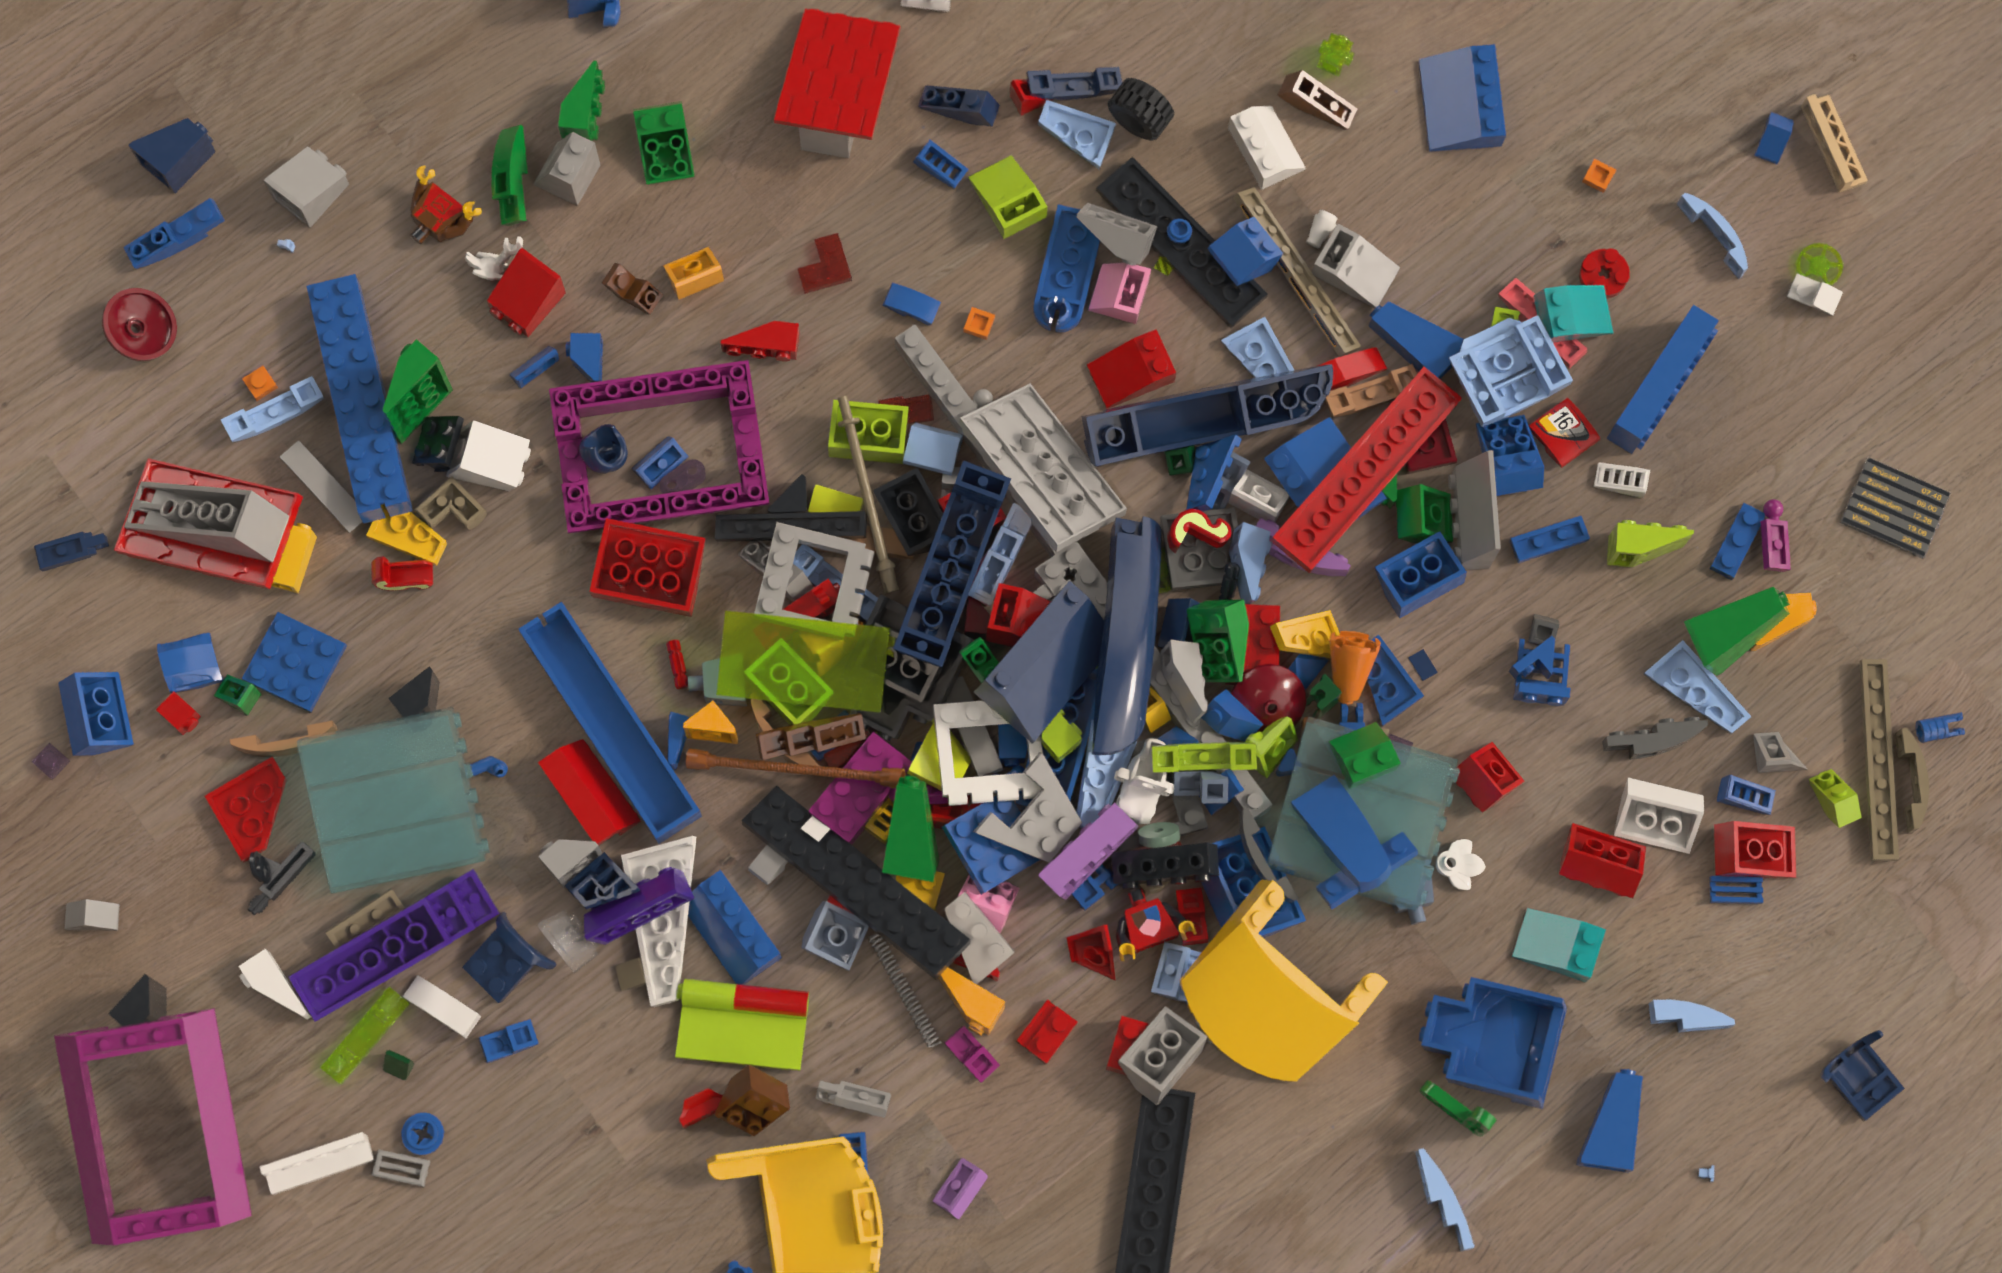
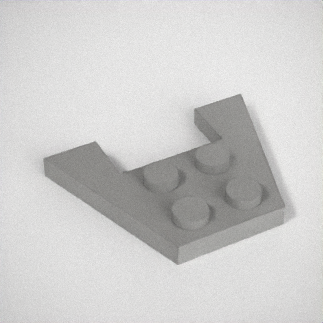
[973,752,1082,862]

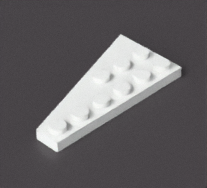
[621,836,696,1007]

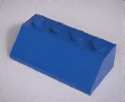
[688,870,782,985]

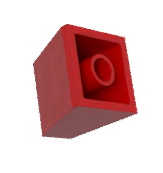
[487,247,566,337]

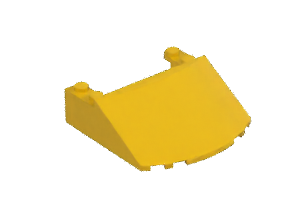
[1179,880,1388,1082]
[706,1137,883,1273]

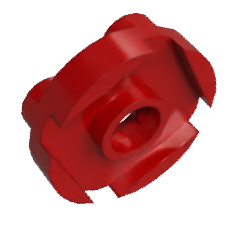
[1579,248,1630,298]

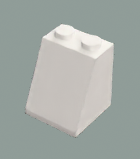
[446,420,531,491]

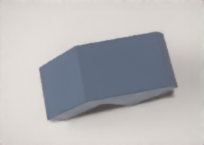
[1213,452,1251,509]
[1173,770,1228,803]

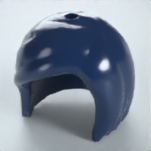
[579,424,628,474]

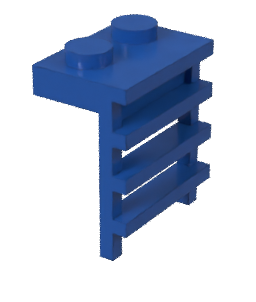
[1513,639,1571,706]

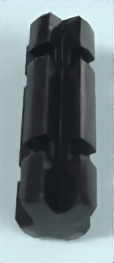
[1219,562,1240,600]

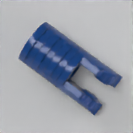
[1915,712,1965,743]

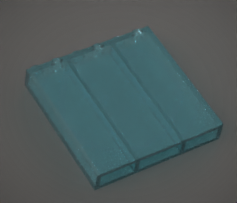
[297,707,490,894]
[1267,717,1460,911]

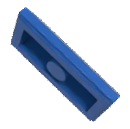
[510,346,560,388]
[632,436,689,489]

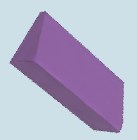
[932,1158,988,1219]

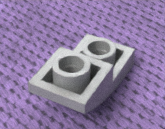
[748,845,788,885]

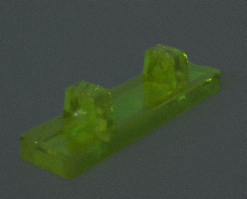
[320,986,410,1085]

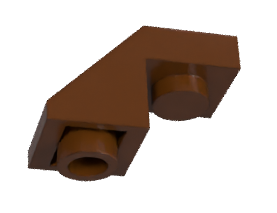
[602,263,663,315]

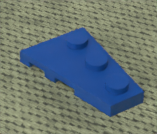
[1367,635,1424,726]

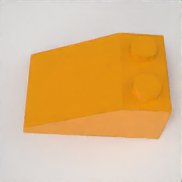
[938,968,1005,1036]

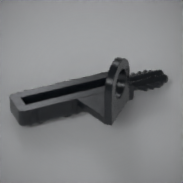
[248,842,316,915]

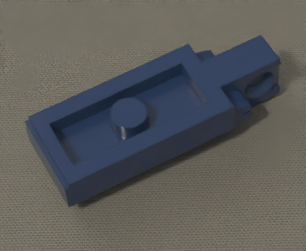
[34,531,109,572]

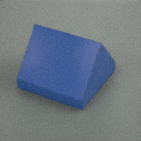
[1276,748,1301,777]

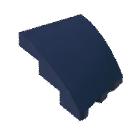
[564,852,640,909]

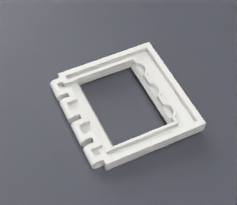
[933,701,1043,806]

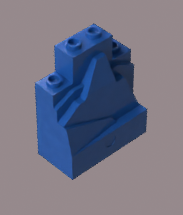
[1419,977,1567,1109]

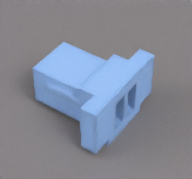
[277,239,295,252]
[1699,1165,1714,1182]

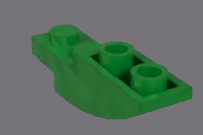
[491,125,528,226]

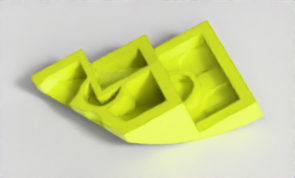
[907,723,971,791]

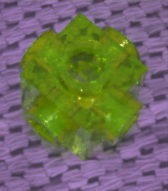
[1317,33,1355,77]

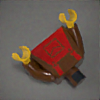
[410,165,482,245]

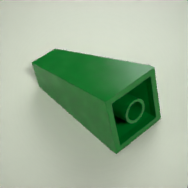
[1684,586,1790,676]
[882,776,939,882]

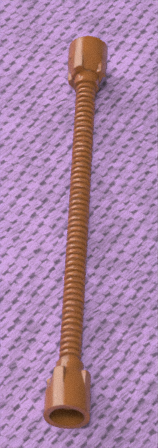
[686,748,905,789]

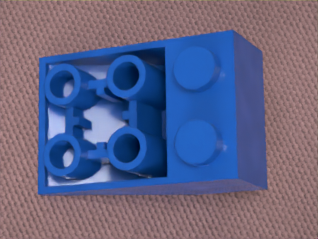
[1476,415,1545,496]

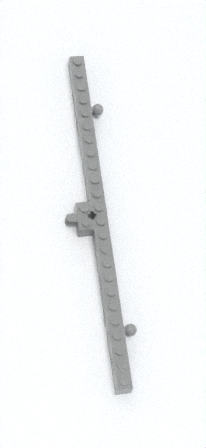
[895,325,1273,821]

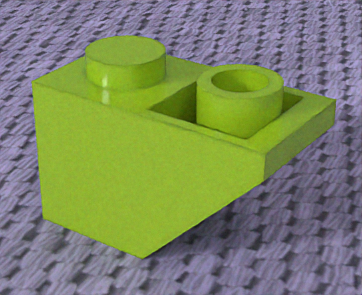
[1041,709,1082,763]
[1809,769,1862,828]

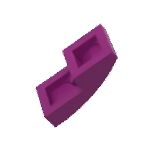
[944,1025,1000,1083]

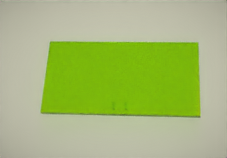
[716,610,890,712]

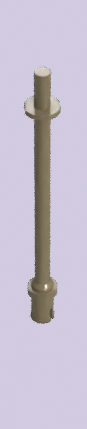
[837,396,900,594]

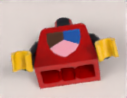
[1115,889,1196,962]

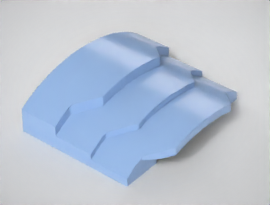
[1448,315,1573,427]

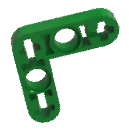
[1419,1080,1497,1137]

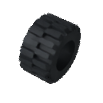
[1107,78,1174,141]

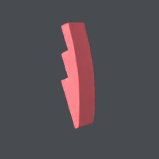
[1498,278,1587,369]

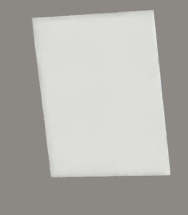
[801,816,830,842]

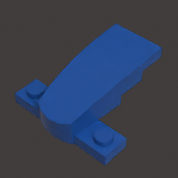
[1291,775,1418,910]

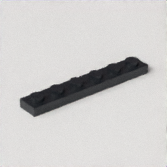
[715,511,867,542]

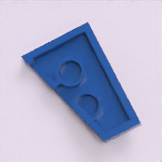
[1186,434,1242,512]

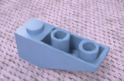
[1229,522,1271,604]

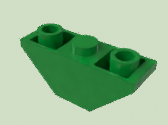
[960,637,999,683]

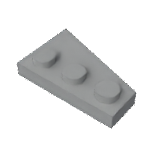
[945,892,1015,984]

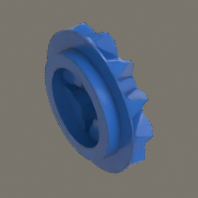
[402,1113,445,1155]

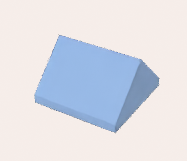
[903,423,963,475]

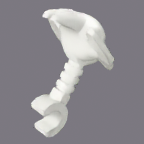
[465,236,523,281]

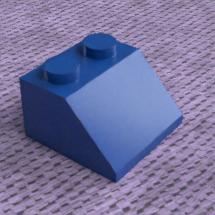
[1208,217,1283,286]

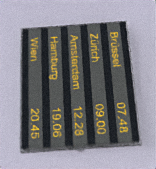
[1840,456,1952,559]

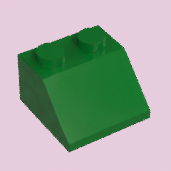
[1396,484,1453,543]
[1328,722,1401,789]

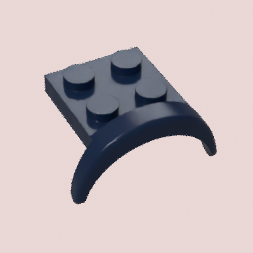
[462,912,557,1003]
[1820,1030,1905,1121]

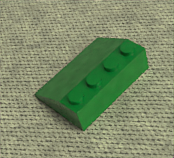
[382,339,453,444]

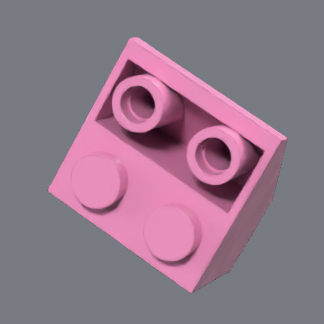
[1088,263,1151,324]
[957,875,1019,933]

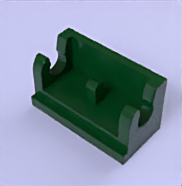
[1306,674,1342,721]

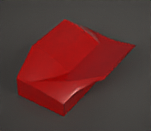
[679,1088,723,1129]

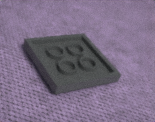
[1160,508,1238,591]

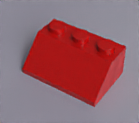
[1559,823,1646,899]

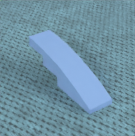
[1415,1148,1474,1251]

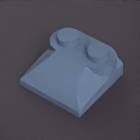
[802,901,869,971]

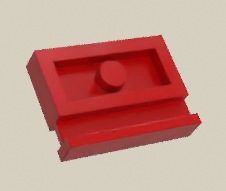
[1016,999,1078,1065]

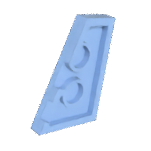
[1038,100,1116,170]

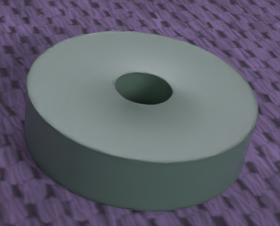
[1138,822,1180,848]

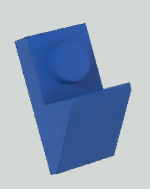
[1509,636,1555,680]

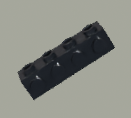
[1112,842,1219,890]

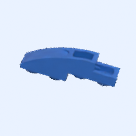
[123,198,225,269]

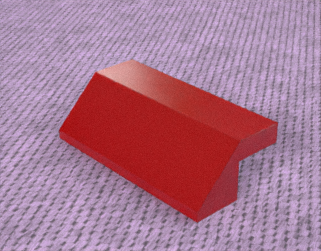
[538,739,641,845]

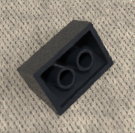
[873,467,943,556]
[853,622,948,702]
[108,974,167,1026]

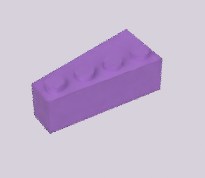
[1038,803,1139,900]

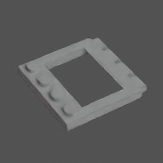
[753,522,874,640]

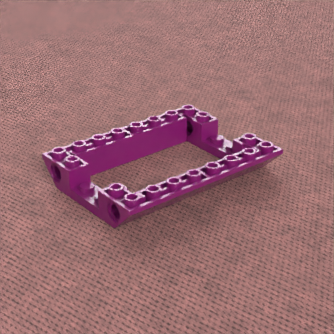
[549,360,769,534]
[54,1008,252,1245]

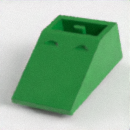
[558,60,605,141]
[633,101,695,185]
[1186,599,1249,682]

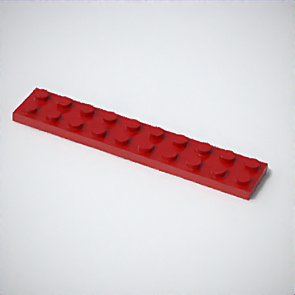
[1270,367,1462,573]

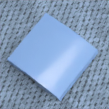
[1151,942,1202,1003]

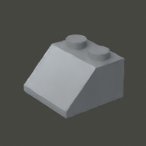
[538,839,602,888]

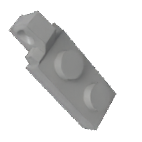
[816,1081,891,1118]

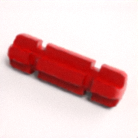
[666,639,688,689]

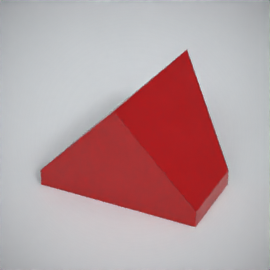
[1066,925,1116,981]

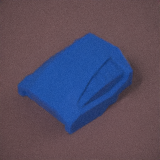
[157,633,223,693]

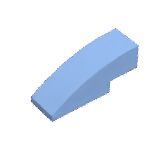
[1649,1000,1735,1032]

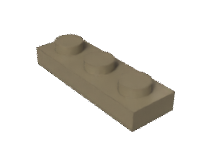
[325,888,405,948]

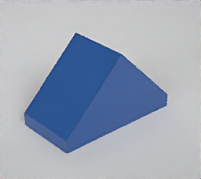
[1754,112,1794,164]

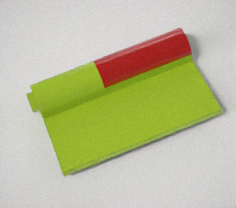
[675,979,809,1071]

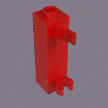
[753,578,840,651]

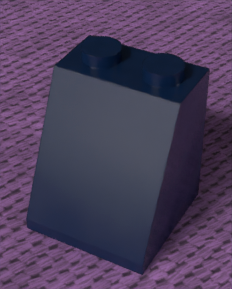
[128,118,216,194]

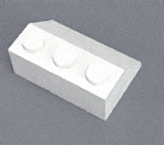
[1228,106,1305,190]
[1614,778,1704,854]

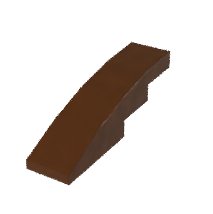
[756,713,866,760]

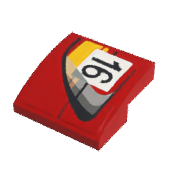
[1529,397,1600,468]

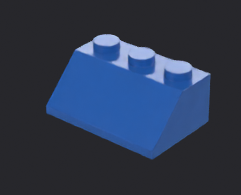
[1375,531,1467,619]
[58,672,134,756]

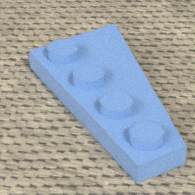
[1221,317,1294,378]
[1644,640,1751,734]
[1076,720,1137,829]

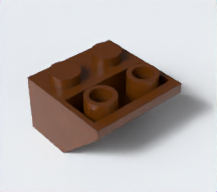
[715,1064,790,1136]

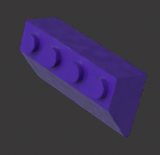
[584,867,695,945]

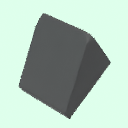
[1528,614,1559,645]

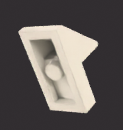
[1786,274,1843,315]

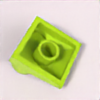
[1245,716,1298,778]

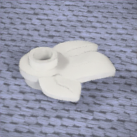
[1436,839,1485,890]

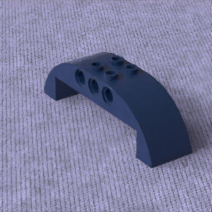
[893,461,1011,668]

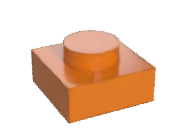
[1582,159,1616,193]
[963,307,995,340]
[242,366,278,401]

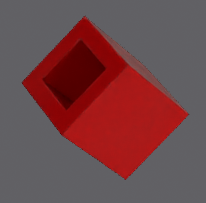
[156,691,201,735]

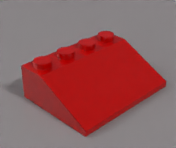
[589,518,706,617]

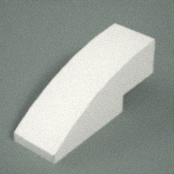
[403,975,481,1038]

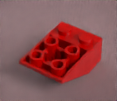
[986,583,1051,647]

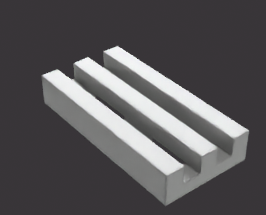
[372,1149,431,1187]

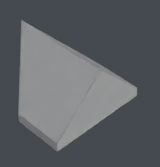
[1753,732,1808,773]

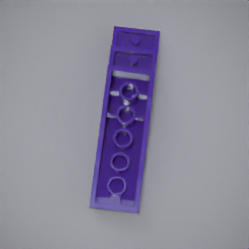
[289,868,500,1022]

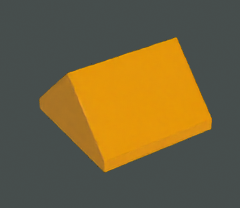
[663,247,724,300]
[683,701,738,744]

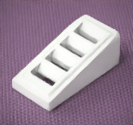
[1593,463,1650,498]

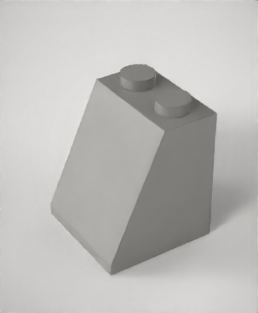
[534,132,601,206]
[264,147,349,228]

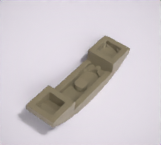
[1895,728,1929,834]

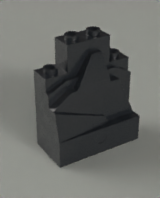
[840,594,975,741]

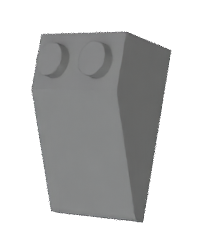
[1077,203,1157,265]

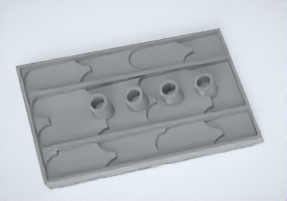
[959,384,1127,552]

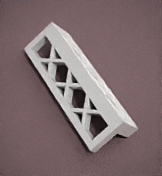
[260,1132,375,1195]

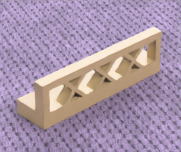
[1801,94,1868,192]

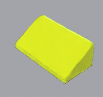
[808,485,864,513]

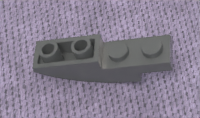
[1602,717,1708,760]

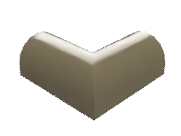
[414,476,487,530]

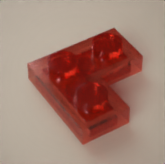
[797,233,852,294]

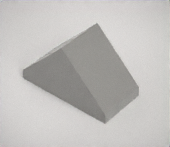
[65,899,120,930]

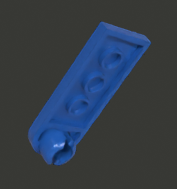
[1033,204,1100,332]

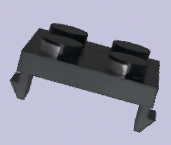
[412,416,464,472]

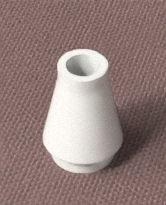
[1306,210,1337,249]

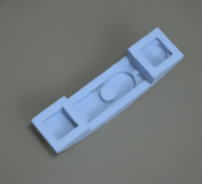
[1677,193,1748,279]
[221,376,324,442]

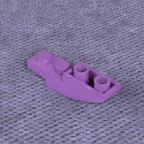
[1256,518,1351,576]

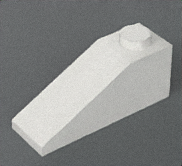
[239,949,312,1019]

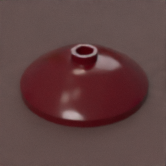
[102,288,177,361]
[1231,664,1306,733]

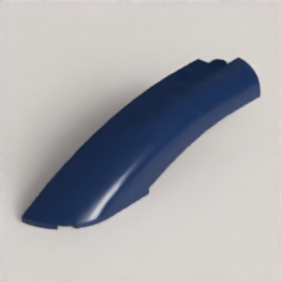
[1081,364,1333,466]
[1092,516,1162,755]

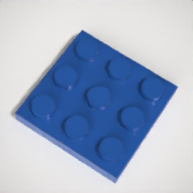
[242,612,347,713]
[942,795,1041,895]

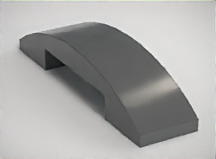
[1239,807,1299,904]

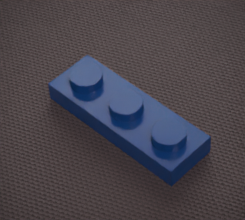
[1709,503,1765,580]
[1509,516,1590,564]

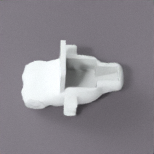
[1114,738,1174,824]

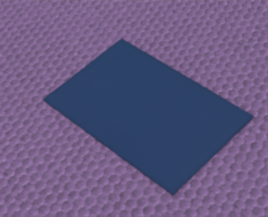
[1408,649,1438,681]

